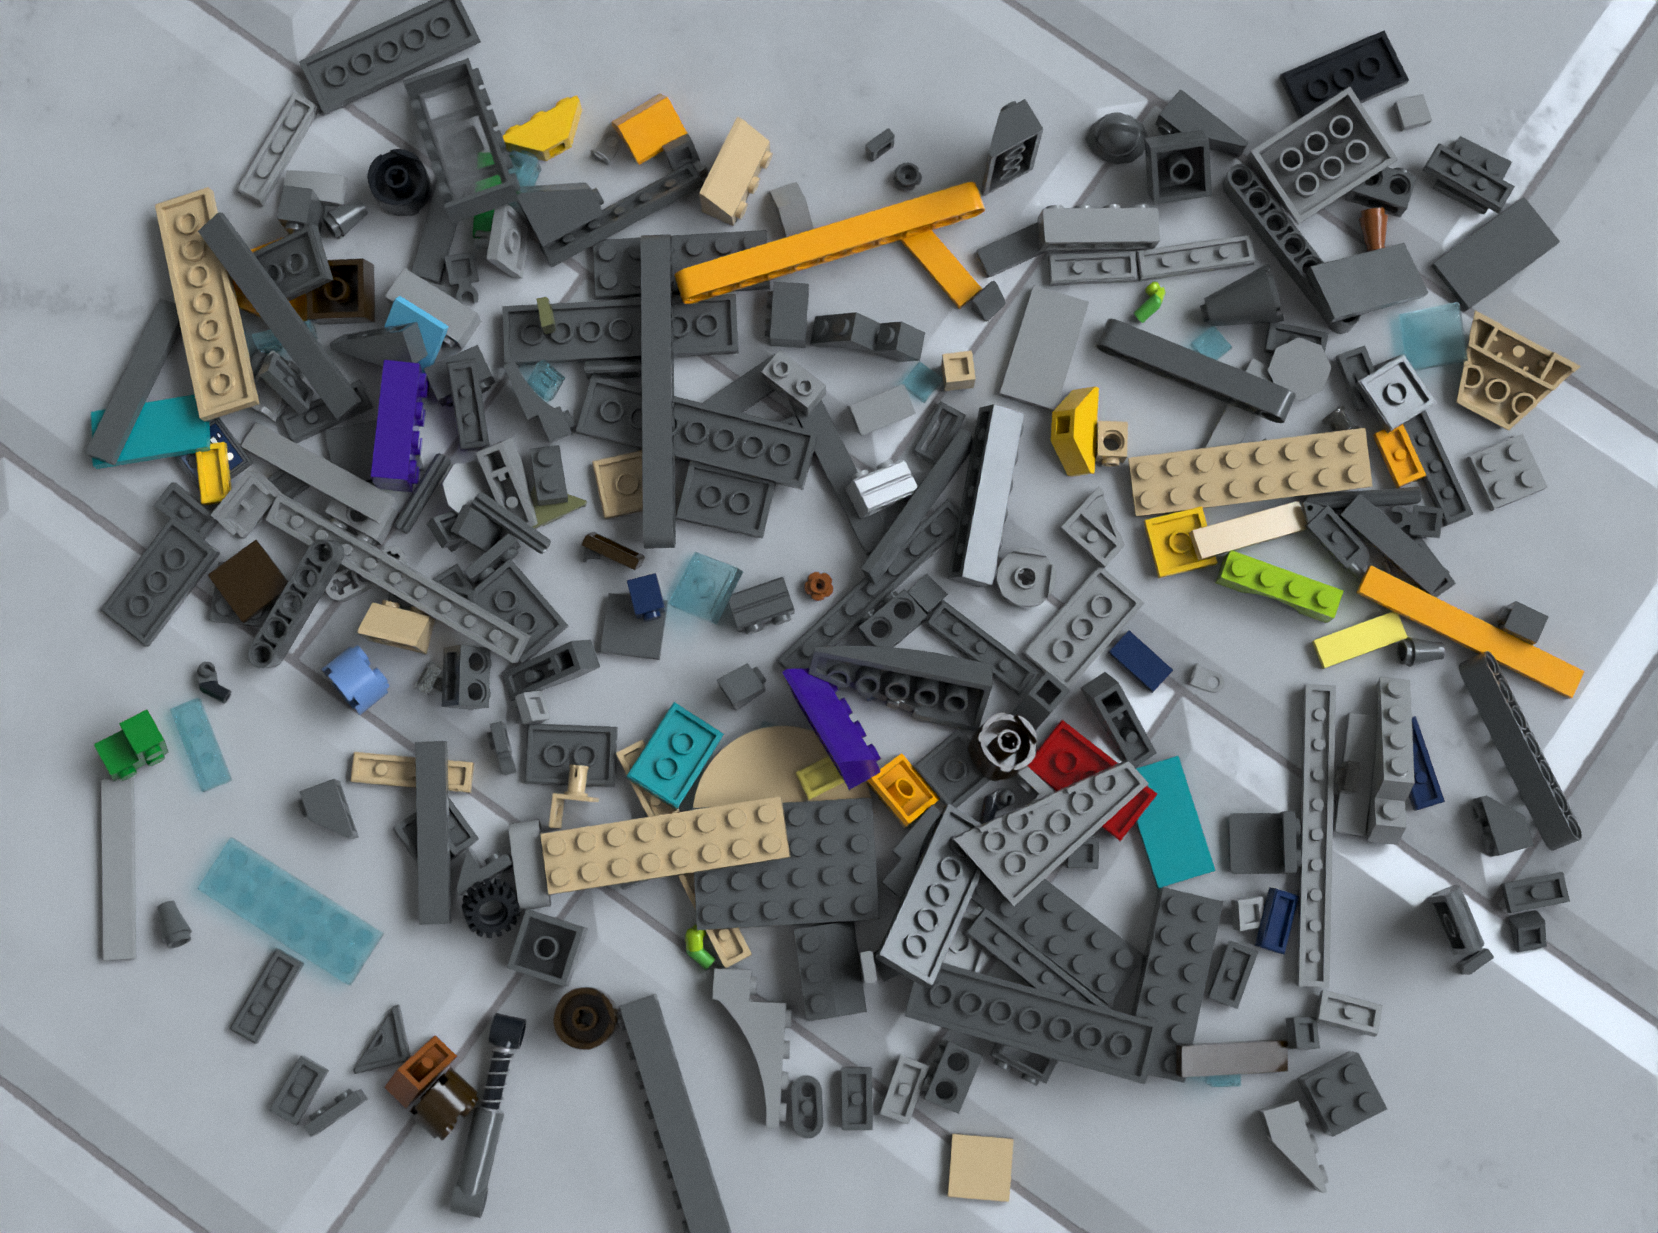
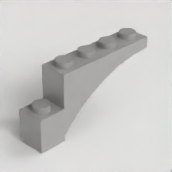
[1367,677,1415,845]
[712,968,792,1129]

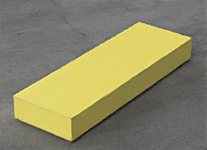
[1312,612,1407,669]

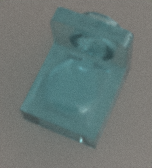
[510,150,542,187]

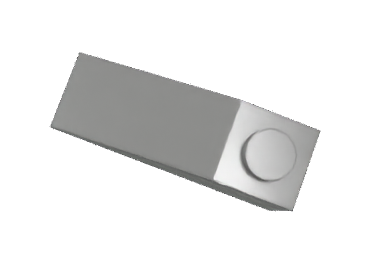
[476,437,538,534]

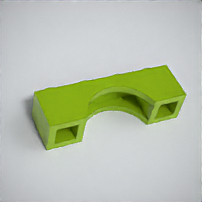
[1215,550,1344,623]

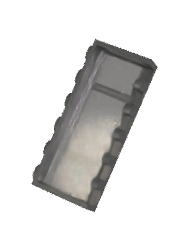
[403,58,521,226]

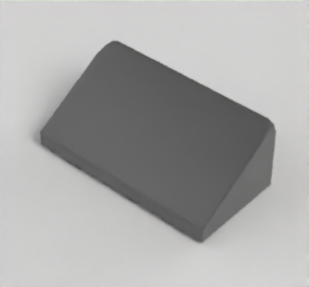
[584,358,642,379]

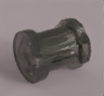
[1322,406,1360,432]

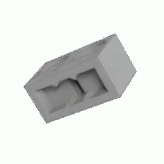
[761,350,826,416]

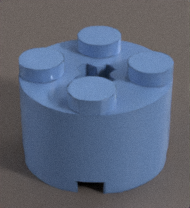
[321,645,390,715]

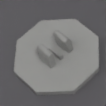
[1267,337,1331,401]
[441,461,496,518]

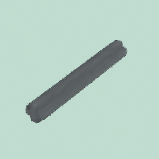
[1304,487,1422,511]

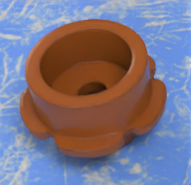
[804,572,834,601]

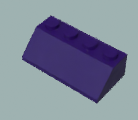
[782,668,881,790]

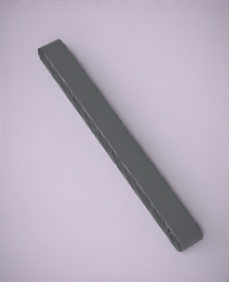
[641,234,676,549]

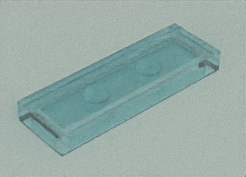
[170,698,233,792]

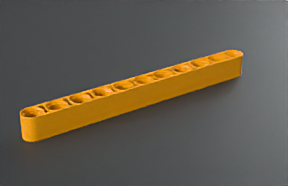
[674,182,985,304]

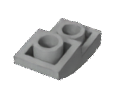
[284,170,348,206]

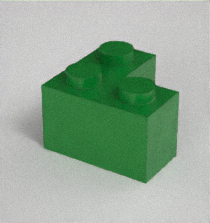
[94,709,169,781]

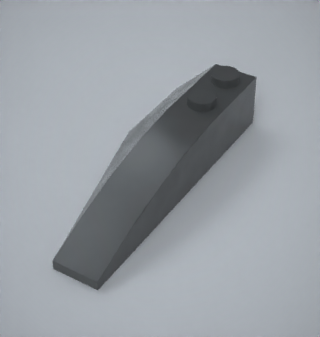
[809,646,993,731]

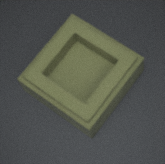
[536,297,556,334]

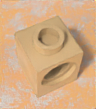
[941,351,976,391]
[1095,421,1128,467]

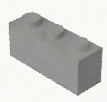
[385,268,482,350]

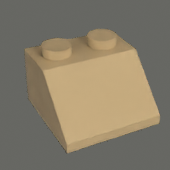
[357,600,435,654]

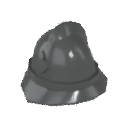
[1085,112,1148,164]

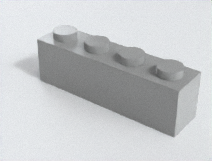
[1038,204,1160,251]

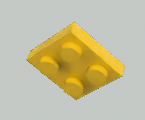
[1143,506,1217,579]

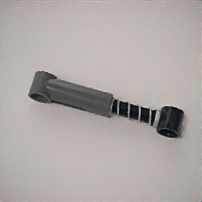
[450,1013,526,1218]

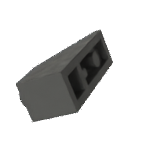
[1155,89,1249,156]
[330,322,428,367]
[502,640,600,701]
[1081,672,1157,767]

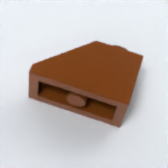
[384,1035,457,1108]

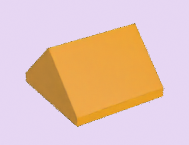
[611,94,687,165]
[866,753,940,829]

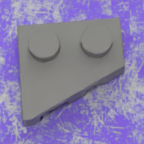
[1060,486,1125,568]

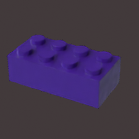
[371,360,429,492]

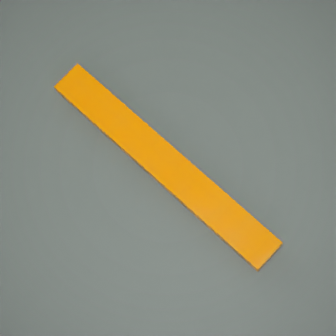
[1356,565,1585,699]

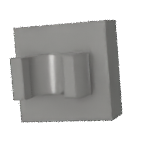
[511,691,550,725]

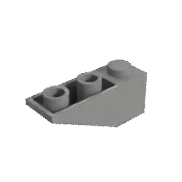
[1258,1099,1328,1193]

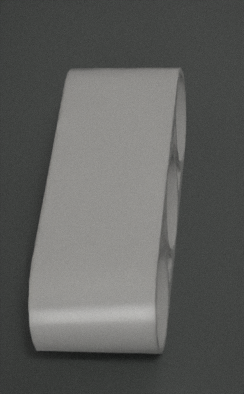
[509,819,551,911]

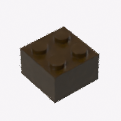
[307,258,375,325]

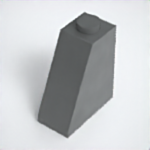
[516,182,604,247]

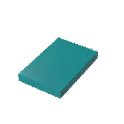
[625,702,724,810]

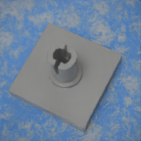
[474,204,531,278]

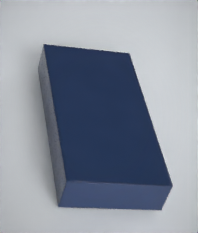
[1108,630,1173,693]
[1255,887,1299,955]

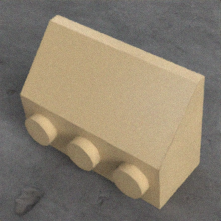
[699,117,773,226]

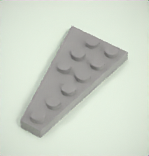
[952,760,1149,906]

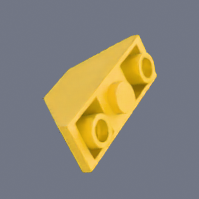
[503,95,582,161]
[1051,386,1099,477]

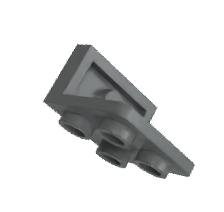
[1228,811,1302,874]

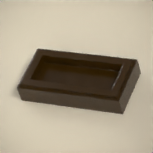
[582,532,645,570]

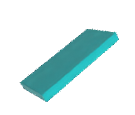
[91,394,211,469]
[1136,755,1216,889]

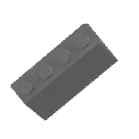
[981,99,1043,197]

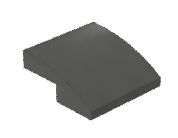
[393,798,479,864]

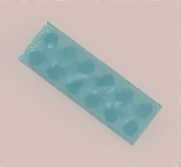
[197,837,384,985]

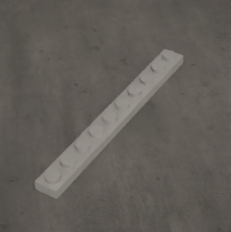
[266,494,531,663]
[1296,684,1336,988]

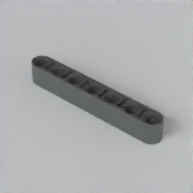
[1223,164,1361,334]
[1096,319,1296,423]
[1459,651,1582,851]

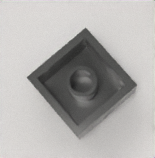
[1144,130,1212,204]
[507,909,588,987]
[1297,1051,1387,1137]

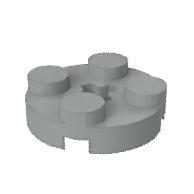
[996,548,1056,608]

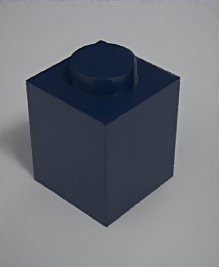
[627,573,667,622]

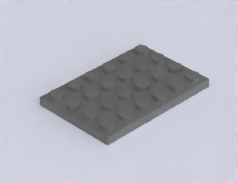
[691,798,880,930]

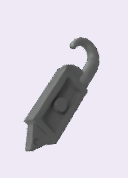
[1302,501,1392,584]

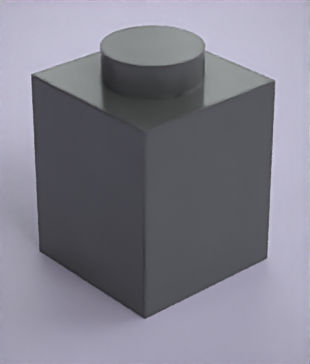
[1496,601,1549,645]

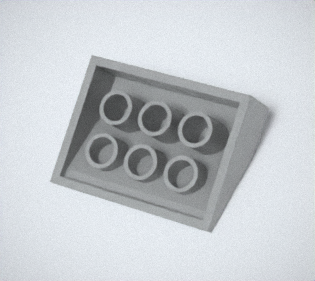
[1247,87,1398,224]

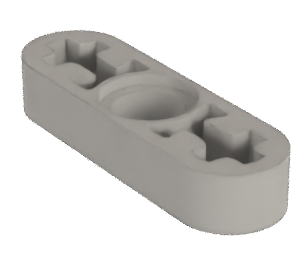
[325,546,407,602]

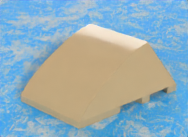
[1456,310,1581,430]

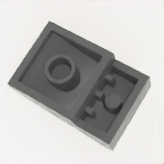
[1429,885,1485,955]

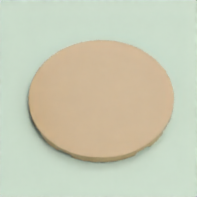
[693,726,871,808]

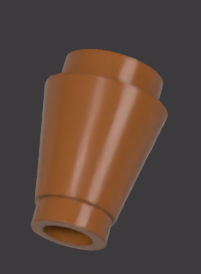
[1359,208,1388,252]

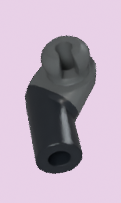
[197,662,231,704]
[979,788,1015,824]

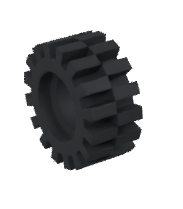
[461,878,520,938]

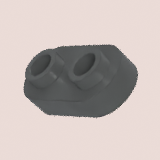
[791,1075,823,1138]

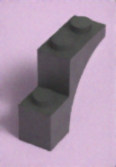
[810,312,925,362]

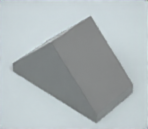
[769,182,814,238]

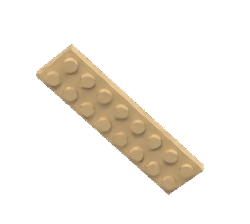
[155,187,259,421]
[1128,428,1373,517]
[540,796,790,895]

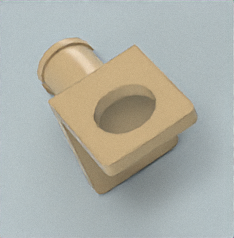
[549,764,599,828]

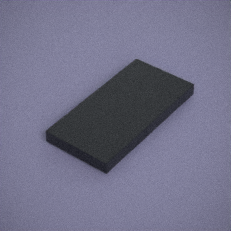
[1279,30,1409,119]

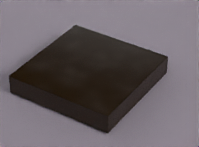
[208,539,289,623]

